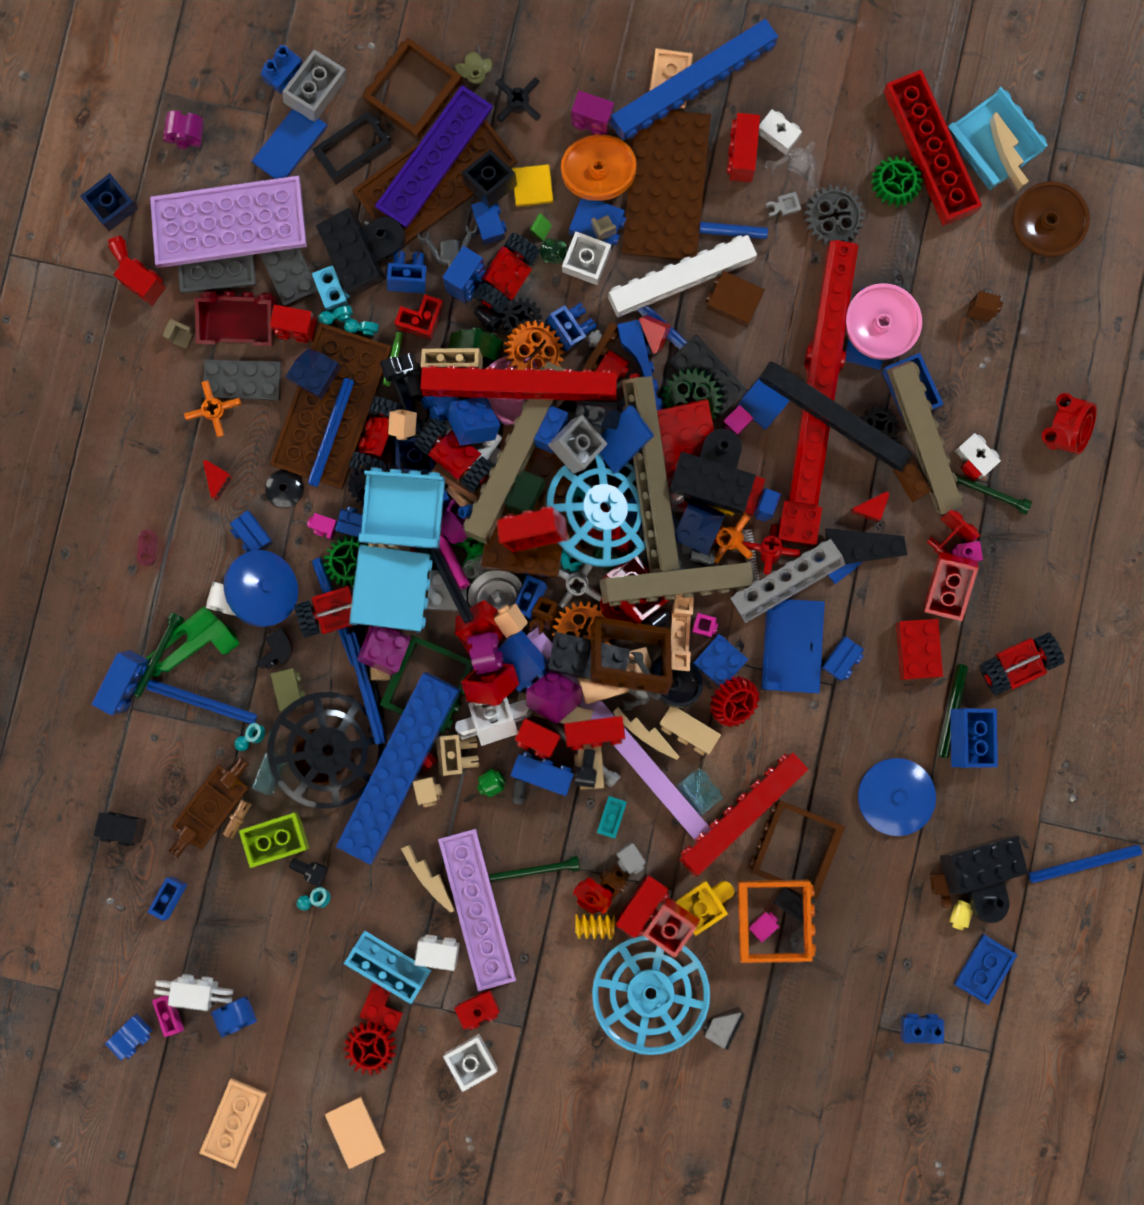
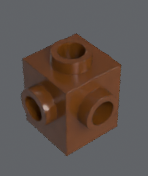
[599,864,630,900]

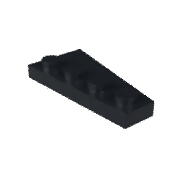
[825,528,907,565]

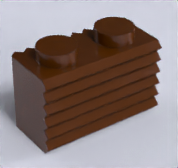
[967,290,1003,322]
[893,458,932,502]

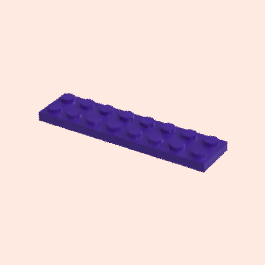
[375,85,493,229]

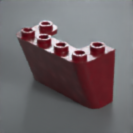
[195,291,276,346]

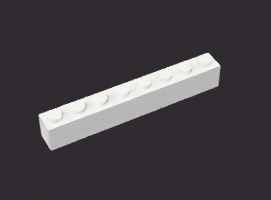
[608,235,757,318]

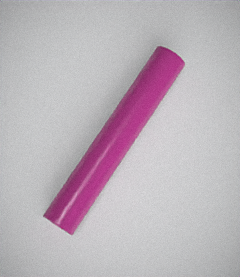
[439,532,470,590]

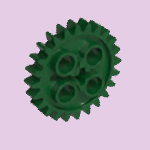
[661,368,723,419]

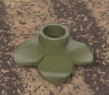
[455,52,492,86]

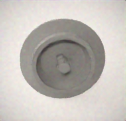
[468,570,522,610]

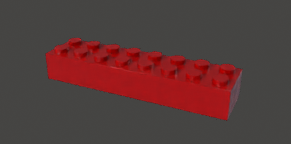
[883,69,982,226]

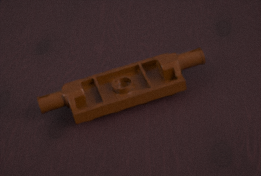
[169,757,250,858]

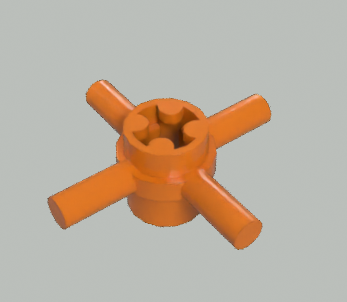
[184,381,242,438]
[714,513,753,563]

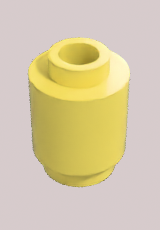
[949,900,973,930]

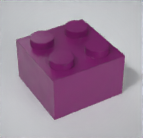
[571,90,615,136]
[357,626,411,676]
[526,671,582,724]

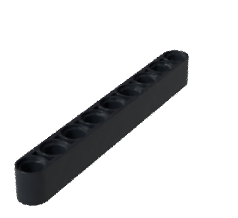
[759,361,912,471]

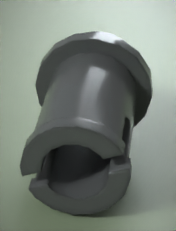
[690,549,715,567]
[511,780,526,805]

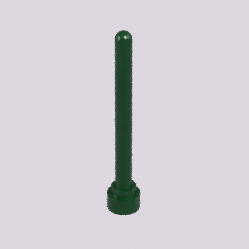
[955,474,1032,515]
[134,612,184,698]
[488,856,580,882]

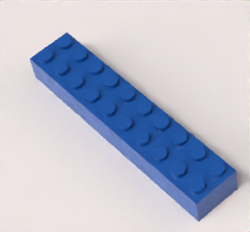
[336,672,461,865]

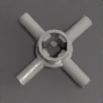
[558,564,602,609]

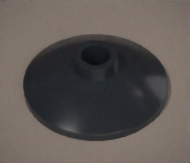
[265,470,304,508]

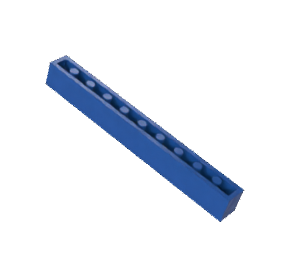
[610,18,778,141]

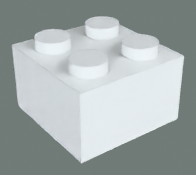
[562,232,611,285]
[415,934,460,971]
[443,1034,498,1092]

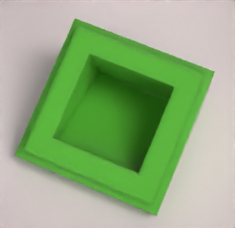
[531,214,552,241]

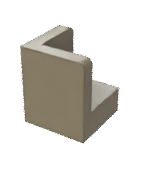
[591,215,616,241]
[162,319,195,349]

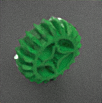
[871,155,923,208]
[324,536,369,587]

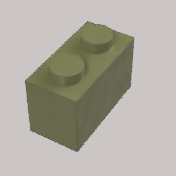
[271,668,306,712]

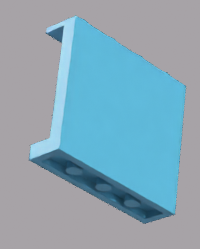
[948,87,1048,191]
[359,468,445,549]
[349,545,432,633]

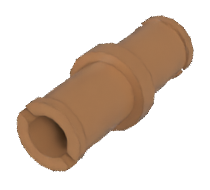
[222,799,252,839]

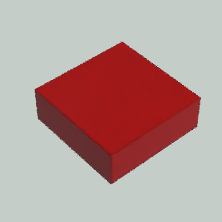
[960,460,982,481]

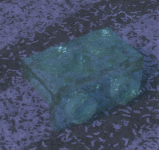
[677,768,723,816]

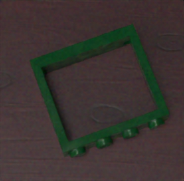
[380,634,474,733]

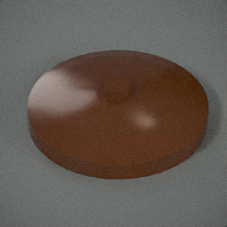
[1012,181,1090,257]

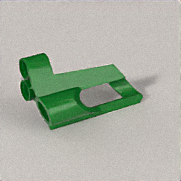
[146,606,240,677]

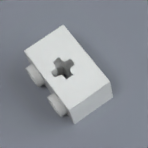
[758,110,802,155]
[954,433,1001,479]

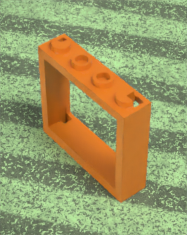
[738,880,816,963]

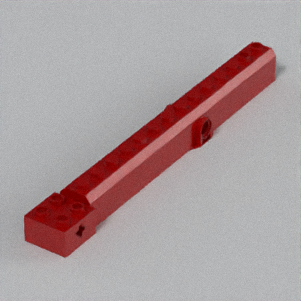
[777,240,859,547]

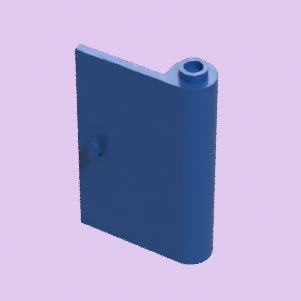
[761,599,825,694]

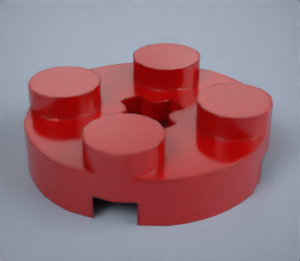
[573,878,612,914]

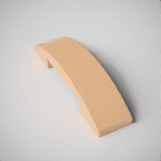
[670,595,694,672]

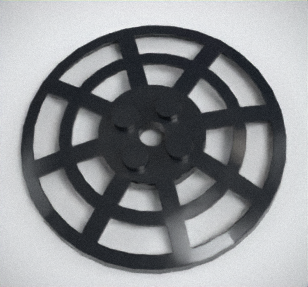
[267,692,384,809]

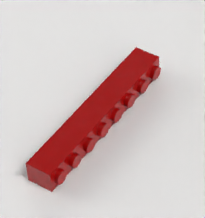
[679,752,809,877]

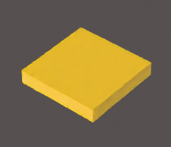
[512,164,553,207]

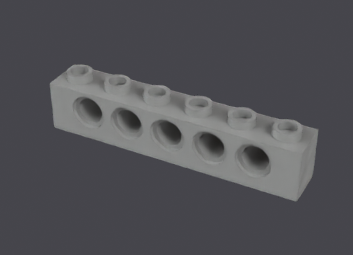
[731,539,845,623]

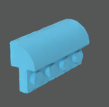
[344,930,431,1004]

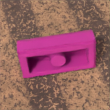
[152,995,184,1037]

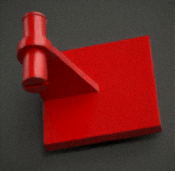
[927,509,980,555]

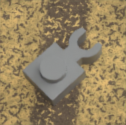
[765,192,801,218]

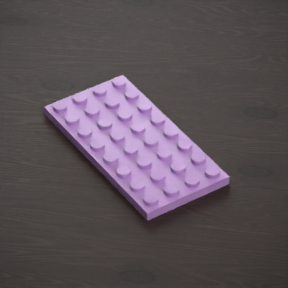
[150,176,307,268]

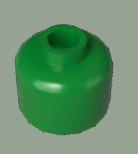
[476,769,506,798]

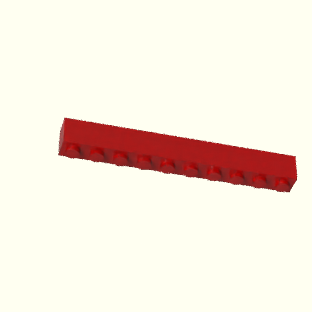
[421,365,617,402]

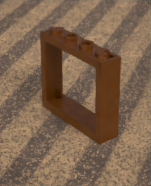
[363,37,463,141]
[591,616,672,695]
[749,800,845,899]

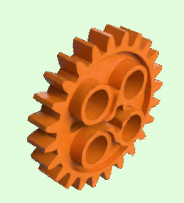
[504,320,564,370]
[552,601,614,645]

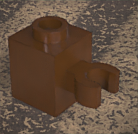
[529,596,558,635]
[930,873,952,908]

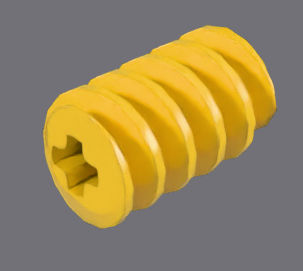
[575,914,615,940]

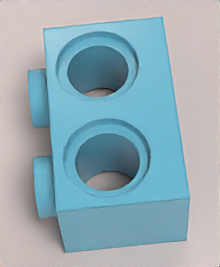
[312,265,350,312]

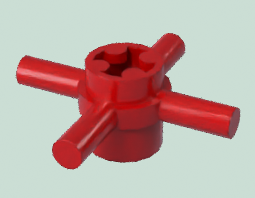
[743,524,800,575]

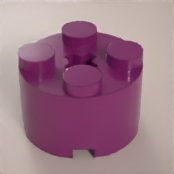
[163,111,204,149]
[441,499,470,544]
[468,632,504,675]

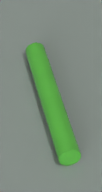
[383,332,404,386]

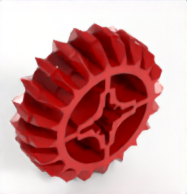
[709,676,760,728]
[343,1021,397,1075]

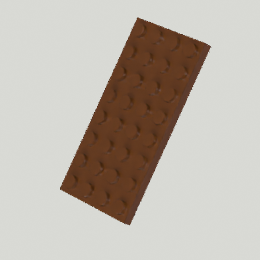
[622,110,711,261]
[352,119,518,247]
[270,323,392,490]
[481,424,575,578]

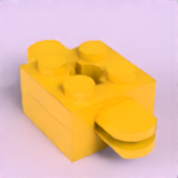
[673,879,734,936]

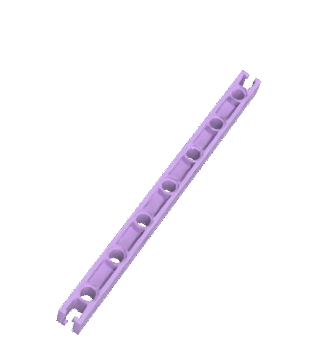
[527,627,710,839]

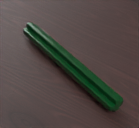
[938,664,968,758]

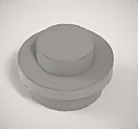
[587,330,603,348]

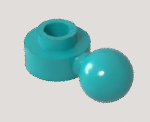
[319,306,353,325]
[344,319,379,337]
[234,723,265,751]
[297,887,331,911]

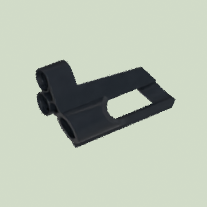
[380,353,445,439]

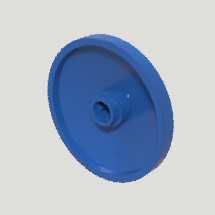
[224,550,298,627]
[857,758,936,836]

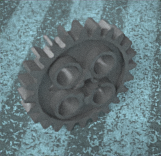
[803,185,865,246]

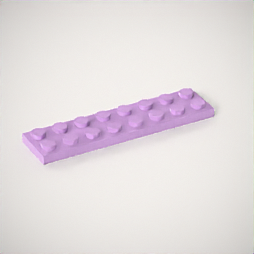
[438,829,516,991]

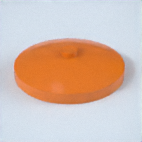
[561,135,636,201]

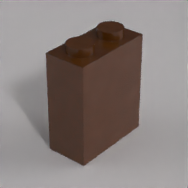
[705,271,765,328]

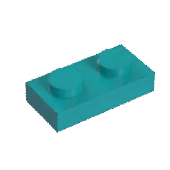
[597,796,627,839]

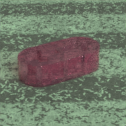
[137,529,158,566]

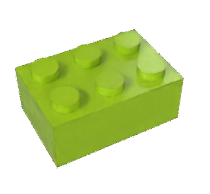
[239,812,310,868]

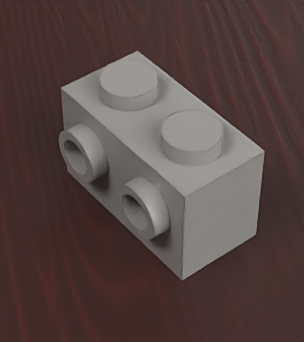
[616,841,646,874]

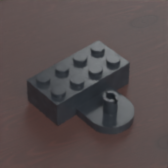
[316,208,405,297]
[668,429,756,515]
[940,836,1028,923]

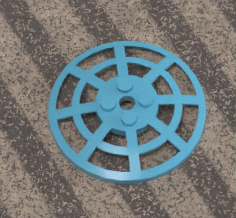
[545,453,646,567]
[592,935,710,1055]

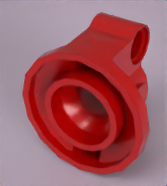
[1041,393,1097,455]

